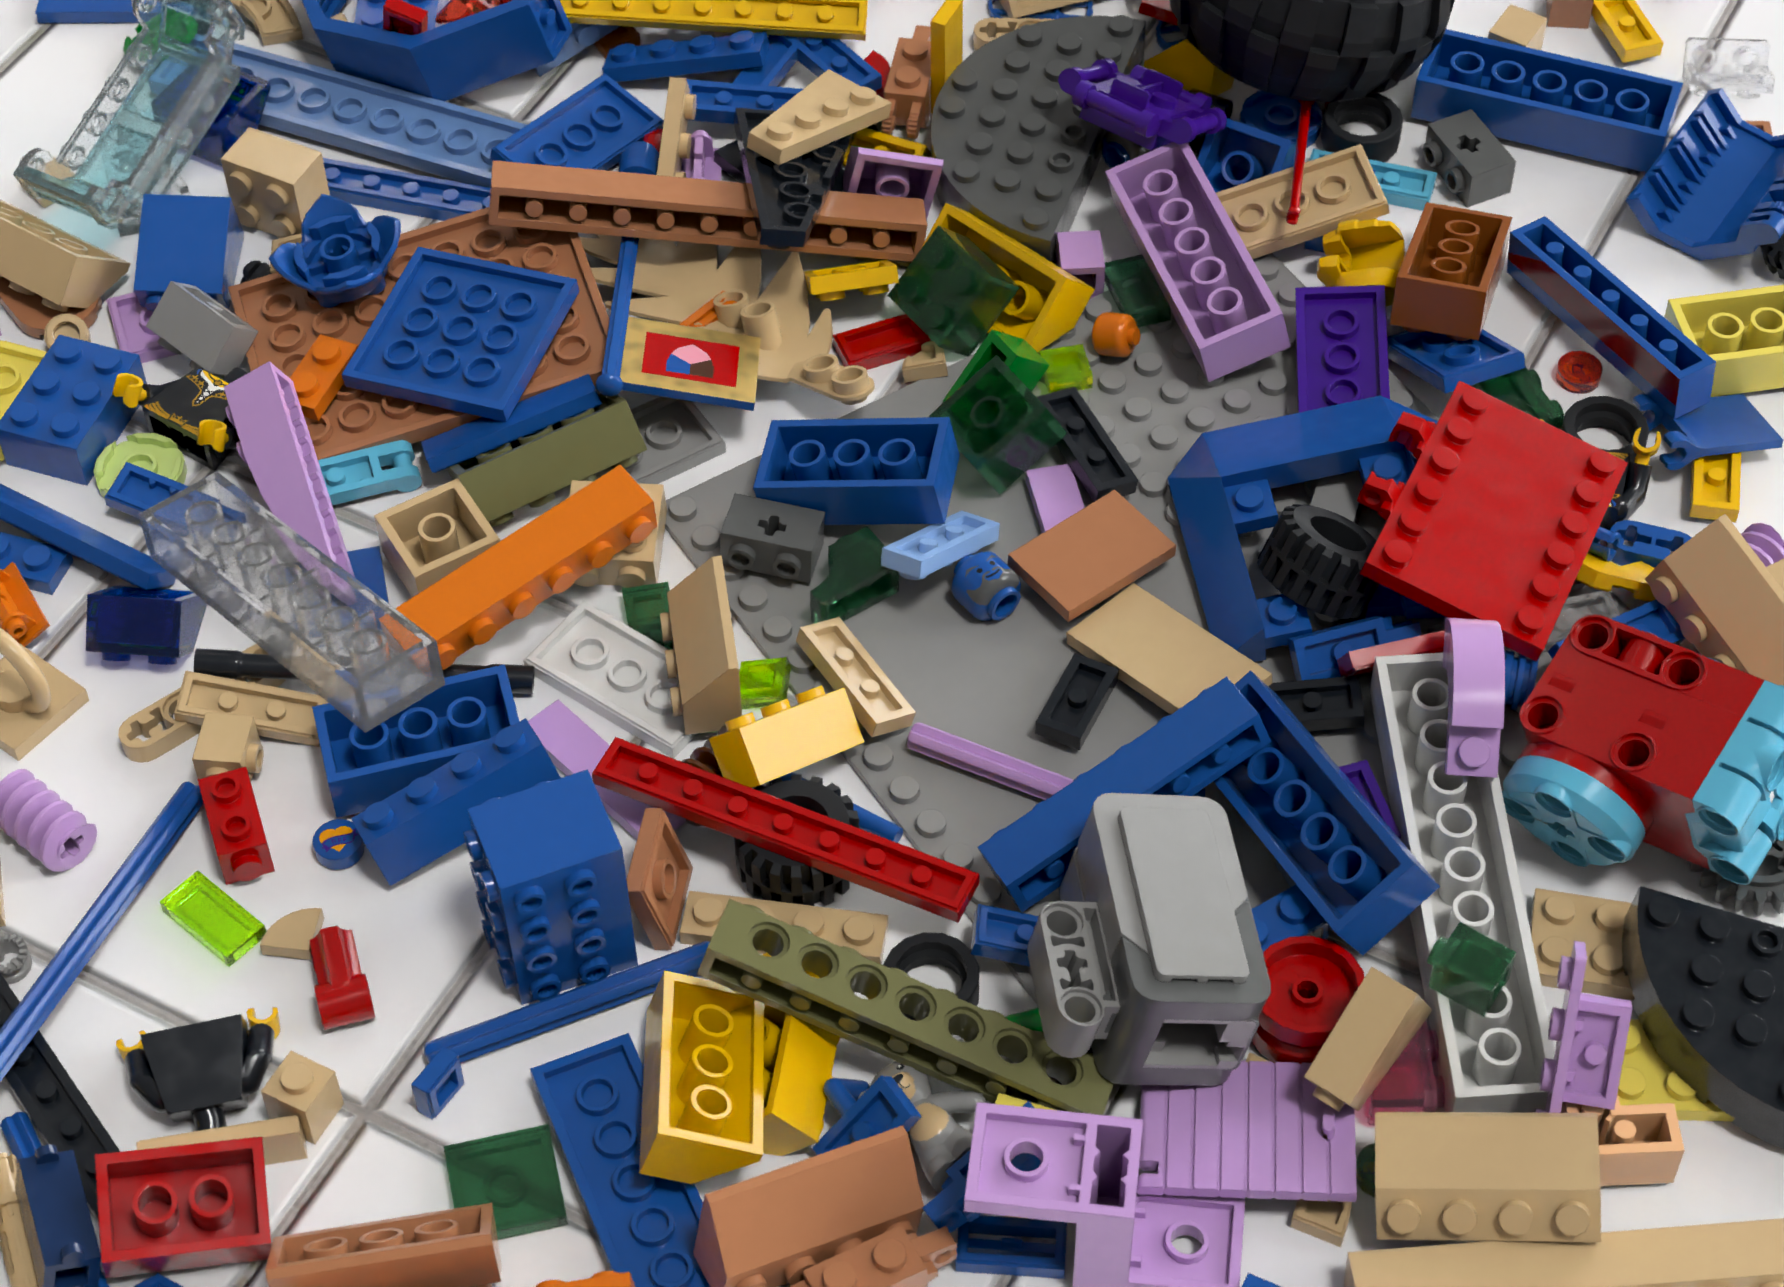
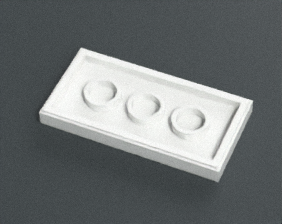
[523,600,698,759]

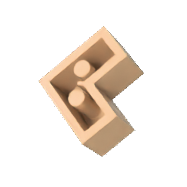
[1561,1093,1685,1186]

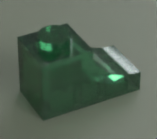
[810,526,899,624]

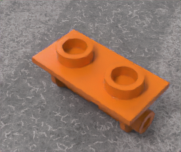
[0,562,50,647]

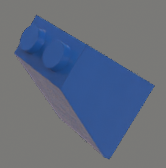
[133,194,244,312]

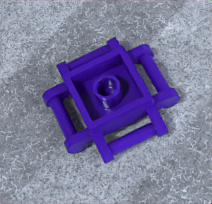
[1058,58,1227,151]

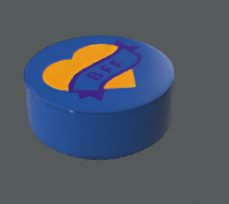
[313,819,365,870]

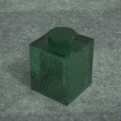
[1427,922,1517,1017]

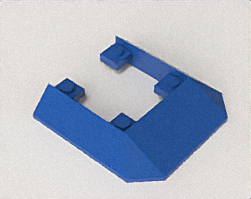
[1167,395,1438,662]

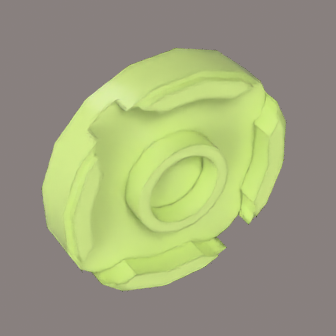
[93,433,187,499]

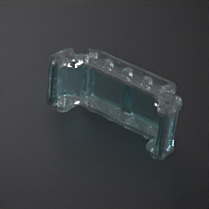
[13,0,245,230]

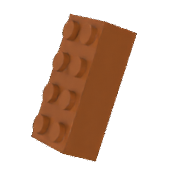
[1390,202,1513,341]

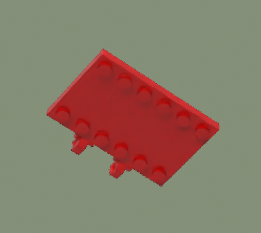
[1357,380,1628,662]

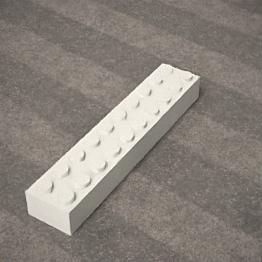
[1369,652,1555,1113]

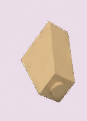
[1304,966,1432,1112]

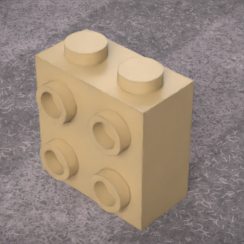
[569,480,667,589]

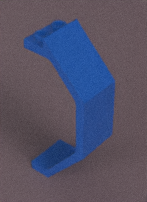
[302,0,573,102]

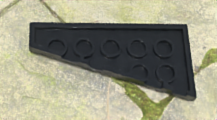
[734,108,857,250]

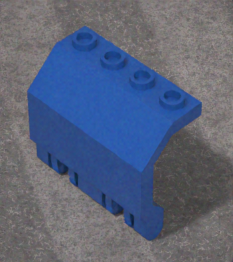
[1625,88,1784,261]

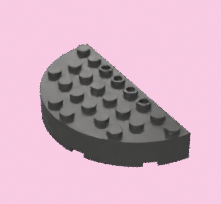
[931,15,1146,264]

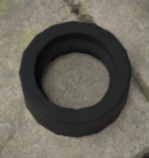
[1320,93,1403,162]
[1561,396,1650,462]
[883,932,980,1021]

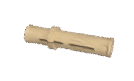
[0,1153,39,1287]

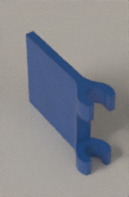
[1632,394,1783,470]

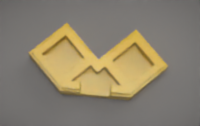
[1575,552,1656,602]

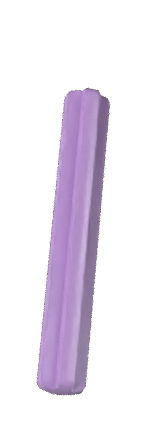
[907,722,1074,800]

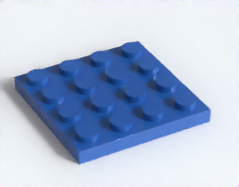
[341,247,579,422]

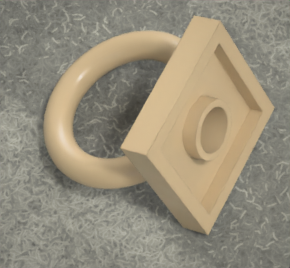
[0,628,89,761]

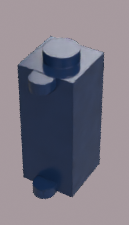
[15,1144,101,1287]

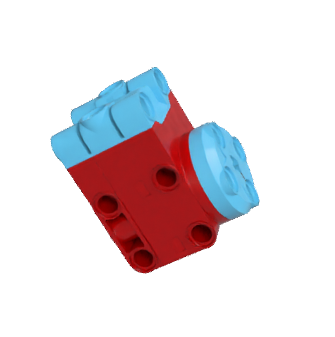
[1502,614,1784,885]

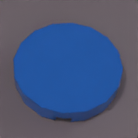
[1239,90,1322,148]

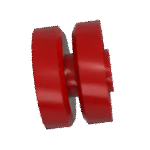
[1252,936,1365,1064]

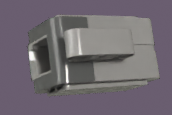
[1027,793,1271,1086]

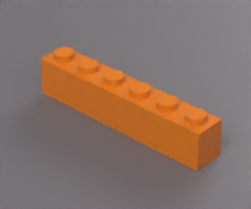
[384,464,658,679]

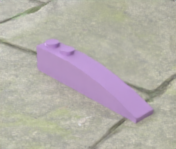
[224,361,362,603]

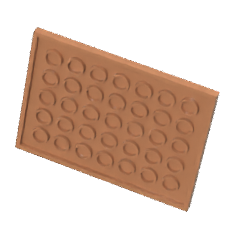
[228,207,609,460]

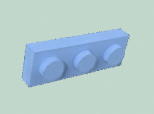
[881,510,1000,580]

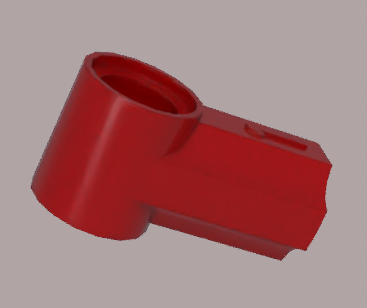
[309,926,376,1030]

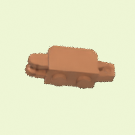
[881,25,931,139]
[789,1225,957,1287]

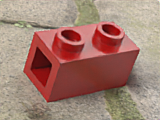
[198,766,275,885]

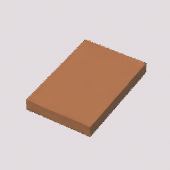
[1007,490,1176,622]

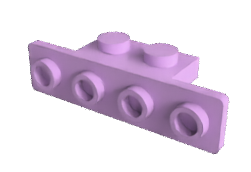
[1534,941,1632,1113]

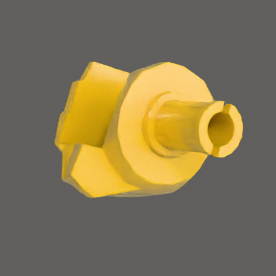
[1317,218,1405,307]

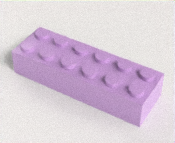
[1105,142,1291,382]

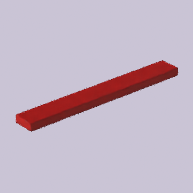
[592,737,980,923]

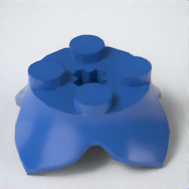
[269,194,401,308]

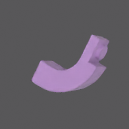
[1442,617,1505,778]

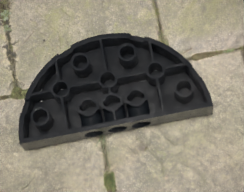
[1622,886,1784,1149]

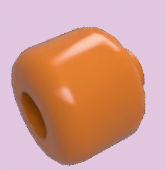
[1092,312,1141,358]

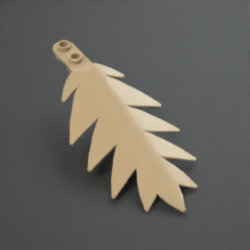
[580,234,875,405]

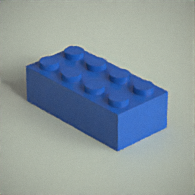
[753,417,960,525]
[312,664,519,818]

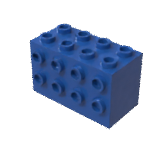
[463,769,638,1005]

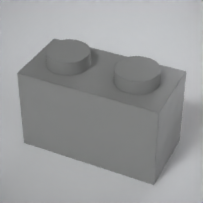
[146,281,259,375]

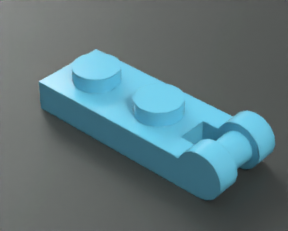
[318,440,422,505]

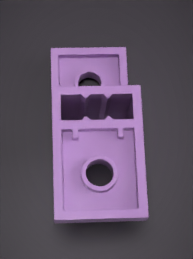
[964,1102,1245,1287]

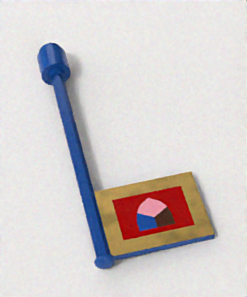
[596,141,761,411]

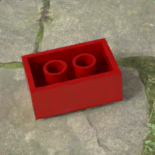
[95,1136,272,1278]

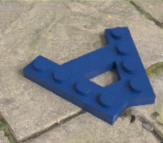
[687,35,882,124]

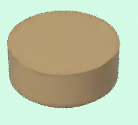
[44,314,91,349]

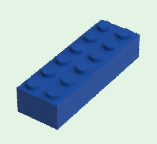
[1411,29,1683,172]
[1213,670,1440,956]

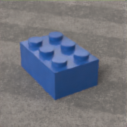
[0,334,147,486]

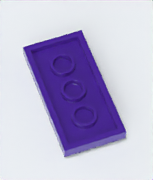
[1295,285,1390,413]

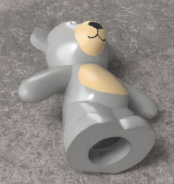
[858,1061,986,1193]

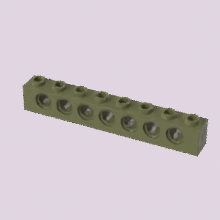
[697,899,1114,1115]

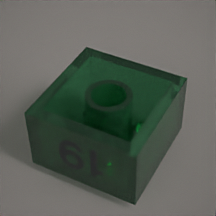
[887,225,1020,357]
[929,355,1068,495]

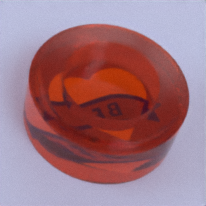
[1555,351,1603,394]

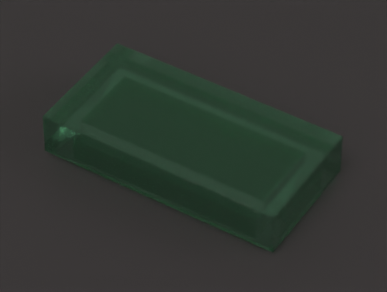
[1104,254,1171,328]

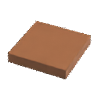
[627,808,693,950]

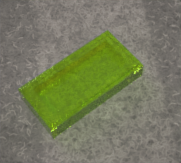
[160,870,266,967]

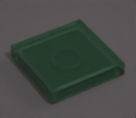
[443,1124,568,1240]

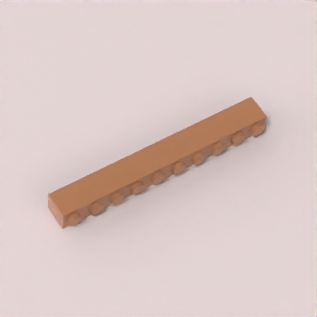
[488,160,927,262]

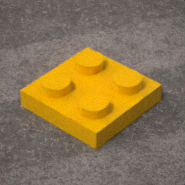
[804,260,899,301]

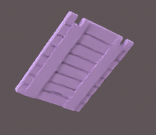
[1137,1061,1357,1202]

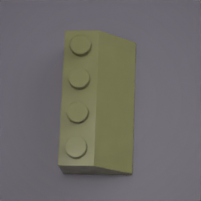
[447,393,647,527]

